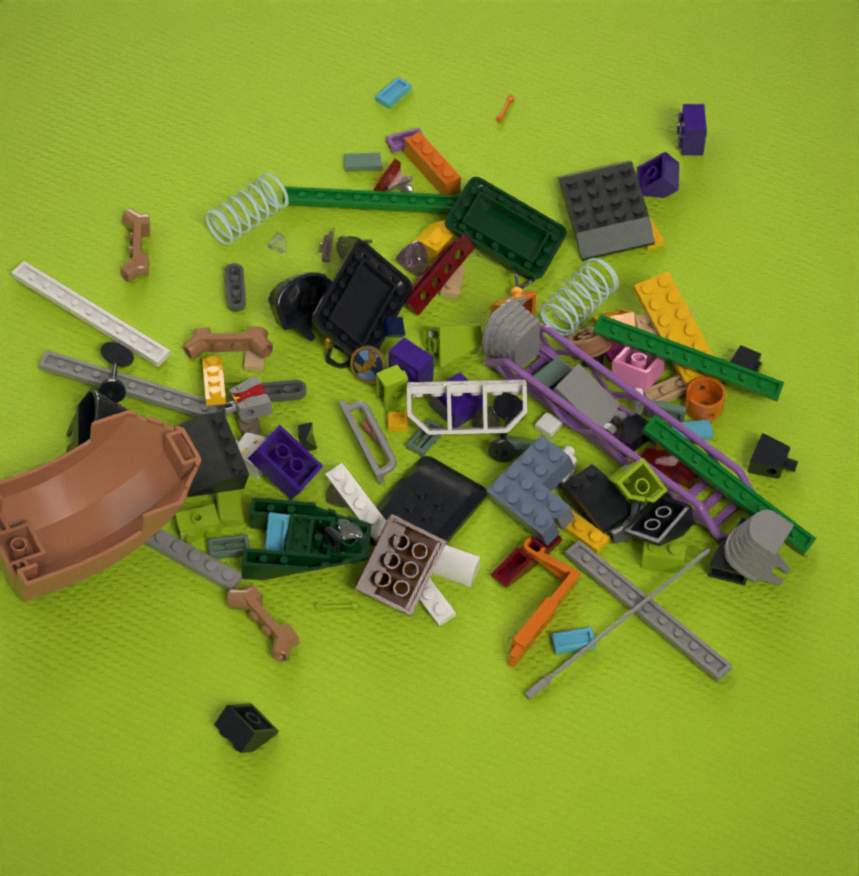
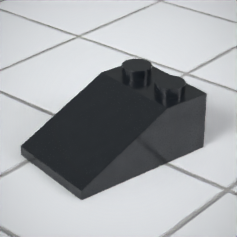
[562,464,631,533]
[624,495,694,546]

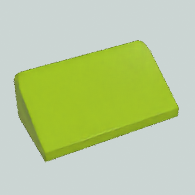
[216,490,243,527]

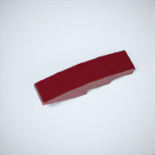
[490,535,562,588]

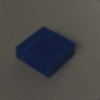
[383,316,405,338]

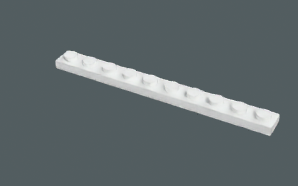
[11,261,170,367]
[326,463,456,627]

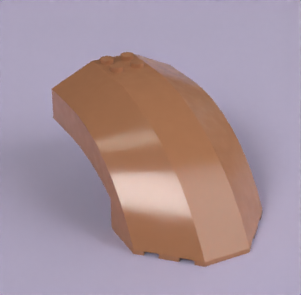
[0,410,202,602]

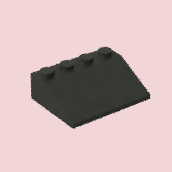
[174,411,250,497]

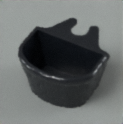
[268,272,331,341]
[66,389,128,452]

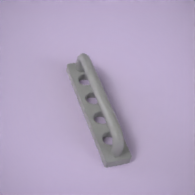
[339,400,397,484]

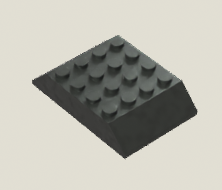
[558,160,655,261]

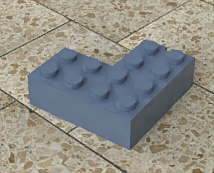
[486,435,575,546]

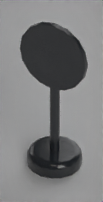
[98,342,134,403]
[488,393,526,462]

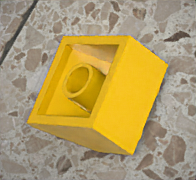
[407,220,459,263]

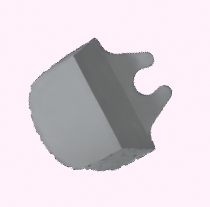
[482,297,540,368]
[724,510,794,585]

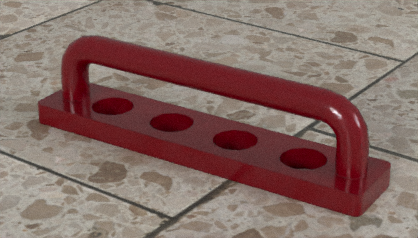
[405,235,475,315]

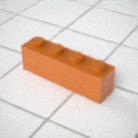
[404,132,461,195]

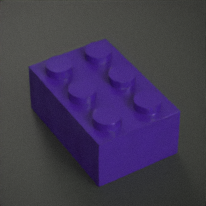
[247,425,323,500]

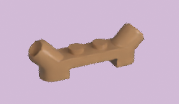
[120,209,150,282]
[183,327,273,359]
[227,585,300,662]

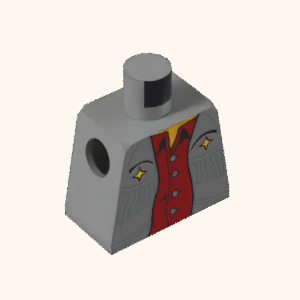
[222,376,272,421]

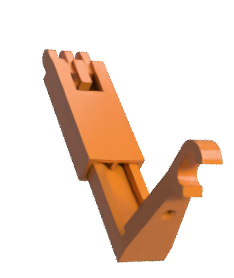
[508,538,581,667]

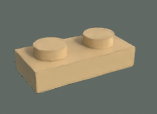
[440,264,465,299]

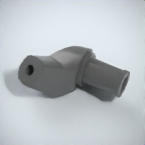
[610,500,645,544]

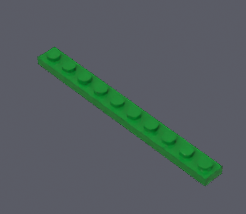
[283,186,460,213]
[592,314,784,402]
[642,415,817,555]

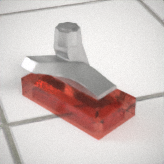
[373,159,413,193]

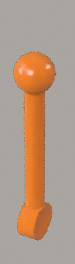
[496,95,514,122]

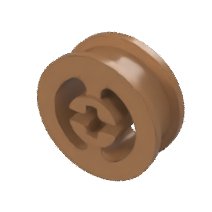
[567,326,612,360]

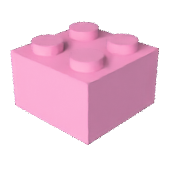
[612,346,665,392]

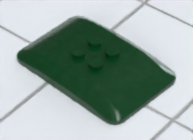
[444,176,567,279]

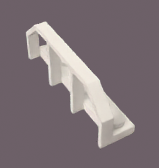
[407,379,527,435]

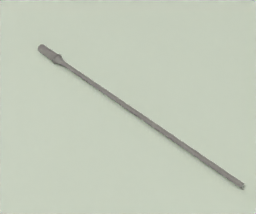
[524,548,710,700]

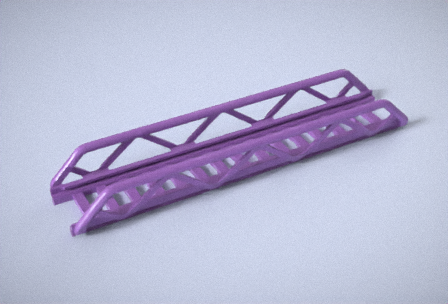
[483,325,756,542]

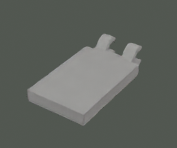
[553,364,628,435]

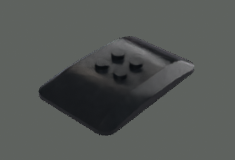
[312,240,412,357]
[370,456,487,546]

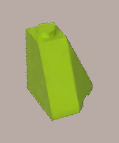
[422,325,483,366]
[609,458,668,503]

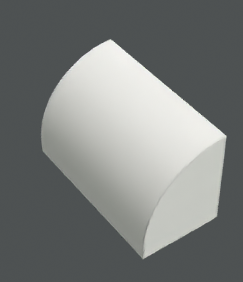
[432,545,480,587]

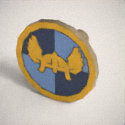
[350,346,387,384]

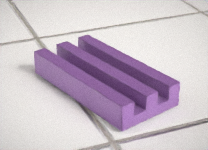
[386,128,424,153]

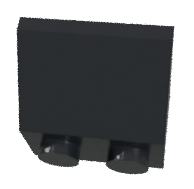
[214,703,279,753]

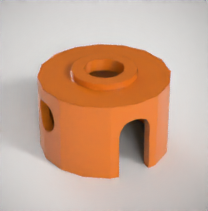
[685,377,726,422]

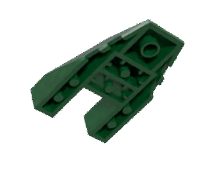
[242,498,372,580]

